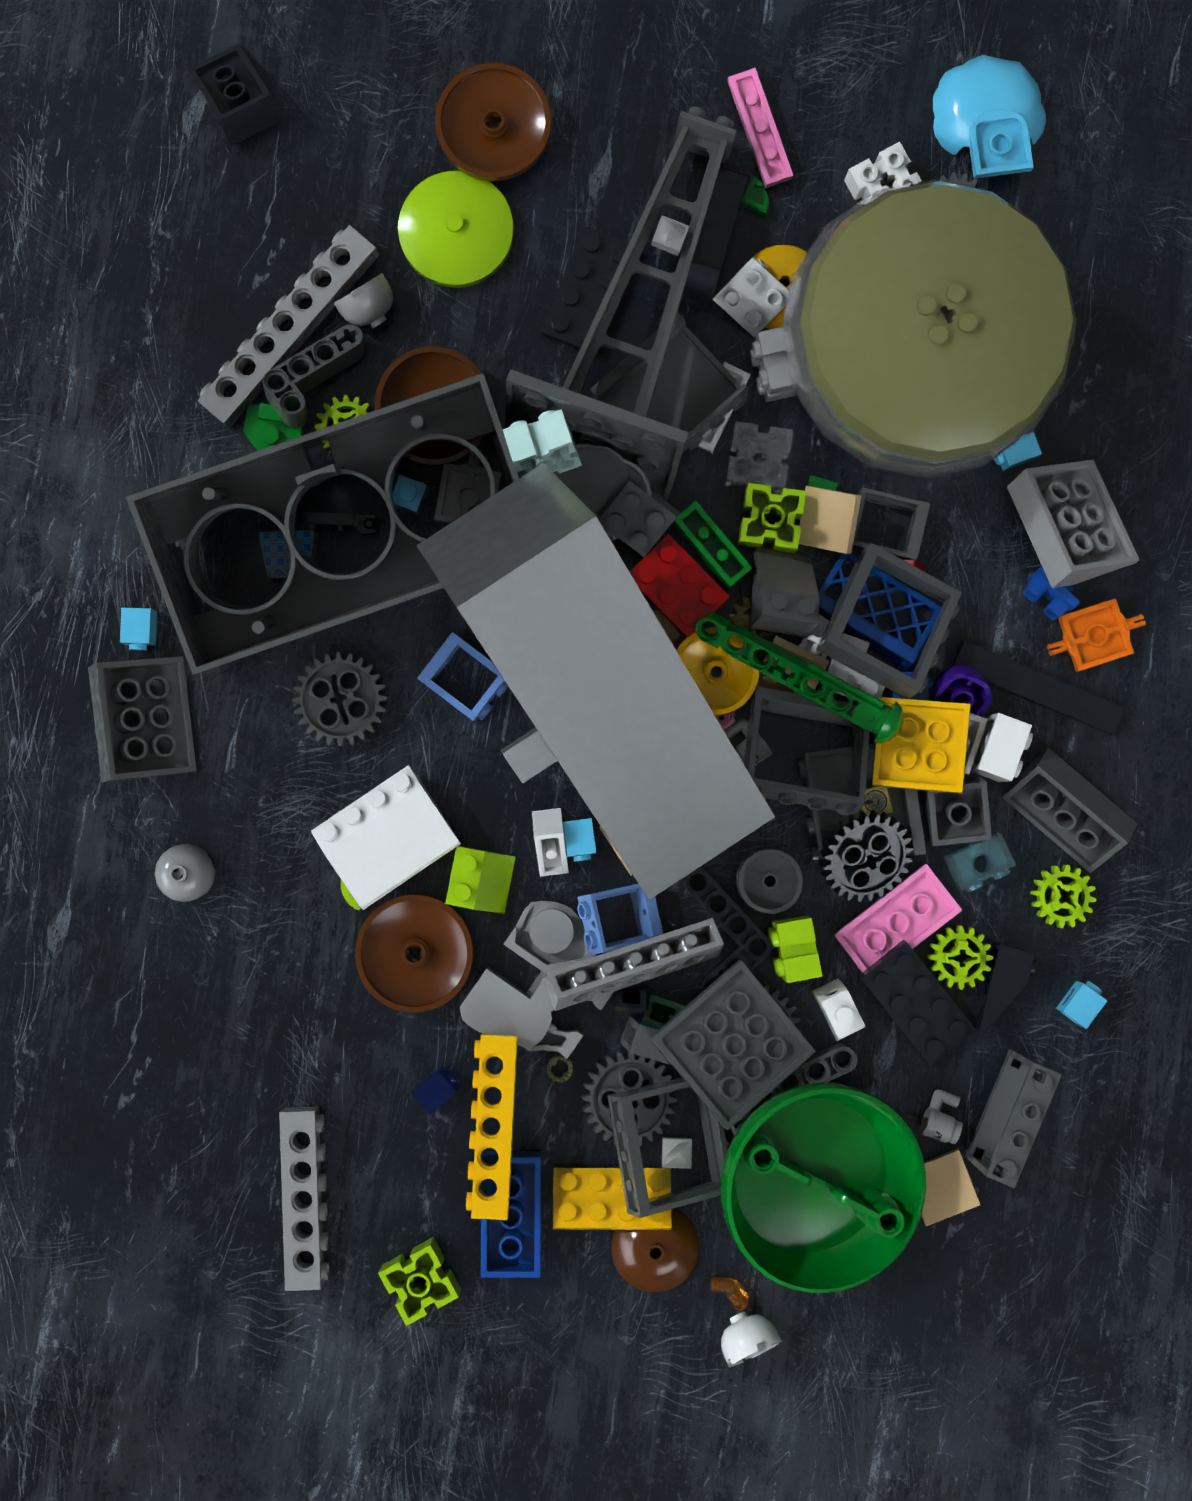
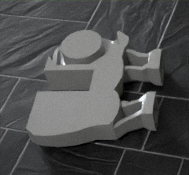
[459,901,613,1059]

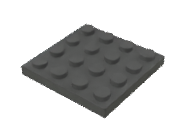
[650,960,816,1130]

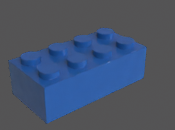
[481,1151,542,1278]

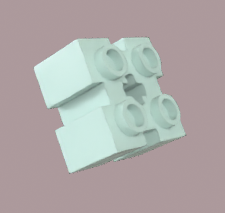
[503,409,582,477]

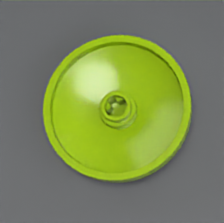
[398,171,514,288]

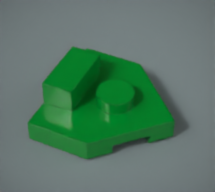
[243,403,305,451]

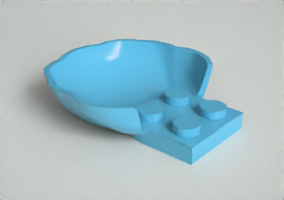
[933,55,1046,179]

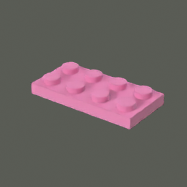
[833,863,962,973]

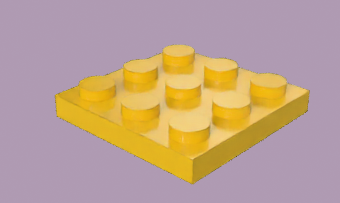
[872,697,971,794]

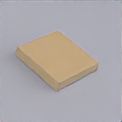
[799,486,861,554]
[921,1148,980,1226]

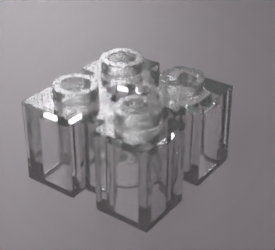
[725,421,794,493]

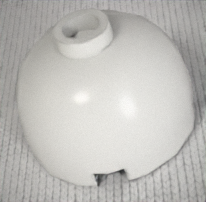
[721,1311,782,1368]

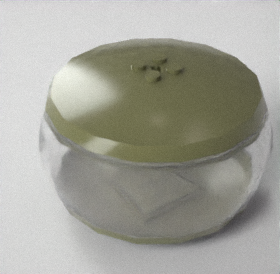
[781,179,1077,478]

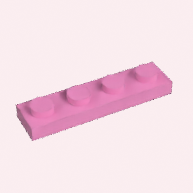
[727,68,794,188]

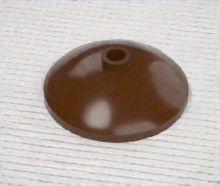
[611,1208,699,1292]

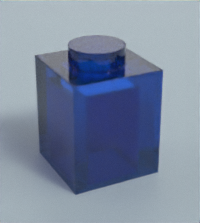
[411,1066,459,1115]

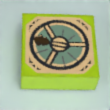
[861,786,893,817]

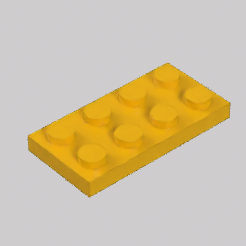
[553,1168,672,1230]

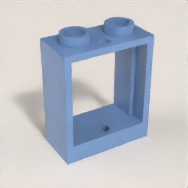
[417,632,509,722]
[577,884,663,955]

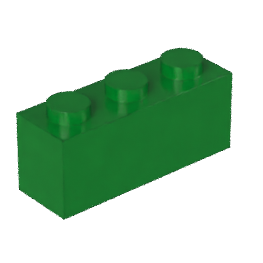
[672,501,752,591]

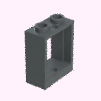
[852,487,930,560]

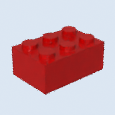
[630,534,730,639]

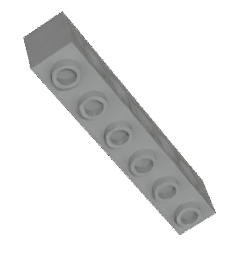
[545,918,724,1011]
[279,1106,329,1291]

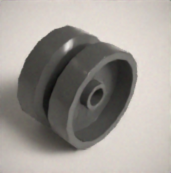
[735,848,803,914]

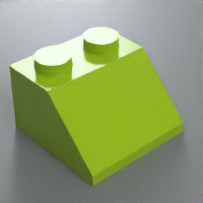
[445,846,516,914]

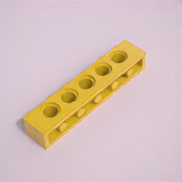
[466,1034,518,1220]

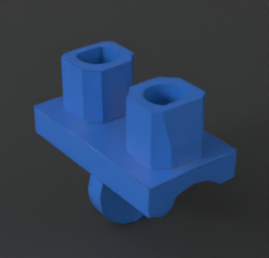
[1023,566,1080,621]

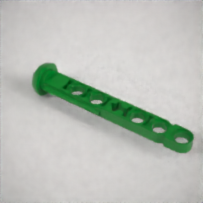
[695,612,904,744]

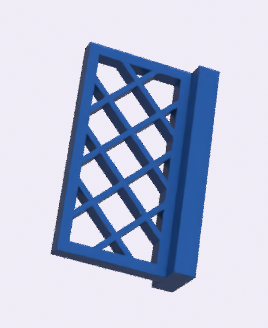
[818,553,942,670]

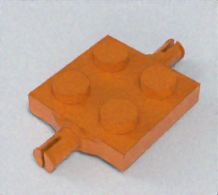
[1047,598,1146,672]

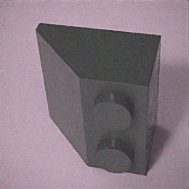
[923,777,992,846]

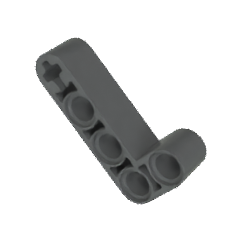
[263,325,365,428]

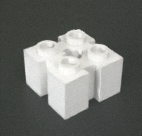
[844,142,923,208]

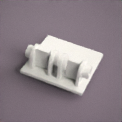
[712,257,795,337]

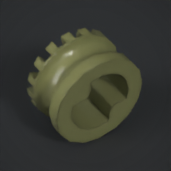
[547,1054,573,1082]

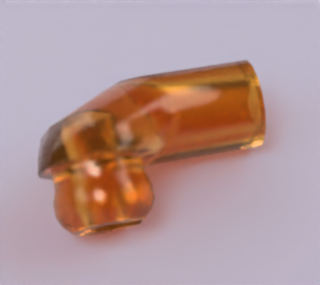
[710,1276,749,1311]

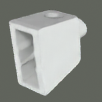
[812,978,866,1041]

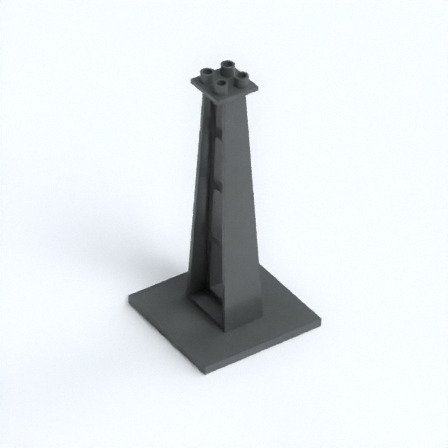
[505,106,737,502]

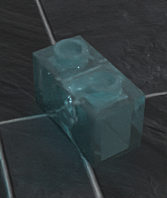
[943,833,1016,892]

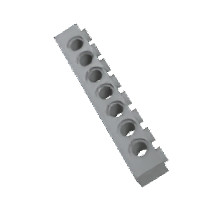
[197,225,379,429]

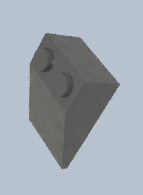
[751,547,820,638]

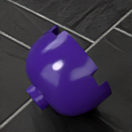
[931,665,992,717]

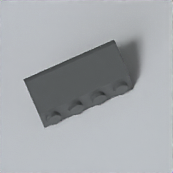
[1002,747,1137,873]

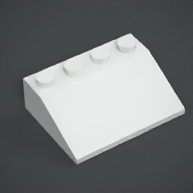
[311,765,461,910]

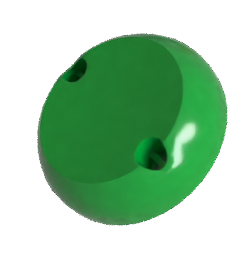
[720,1082,926,1293]

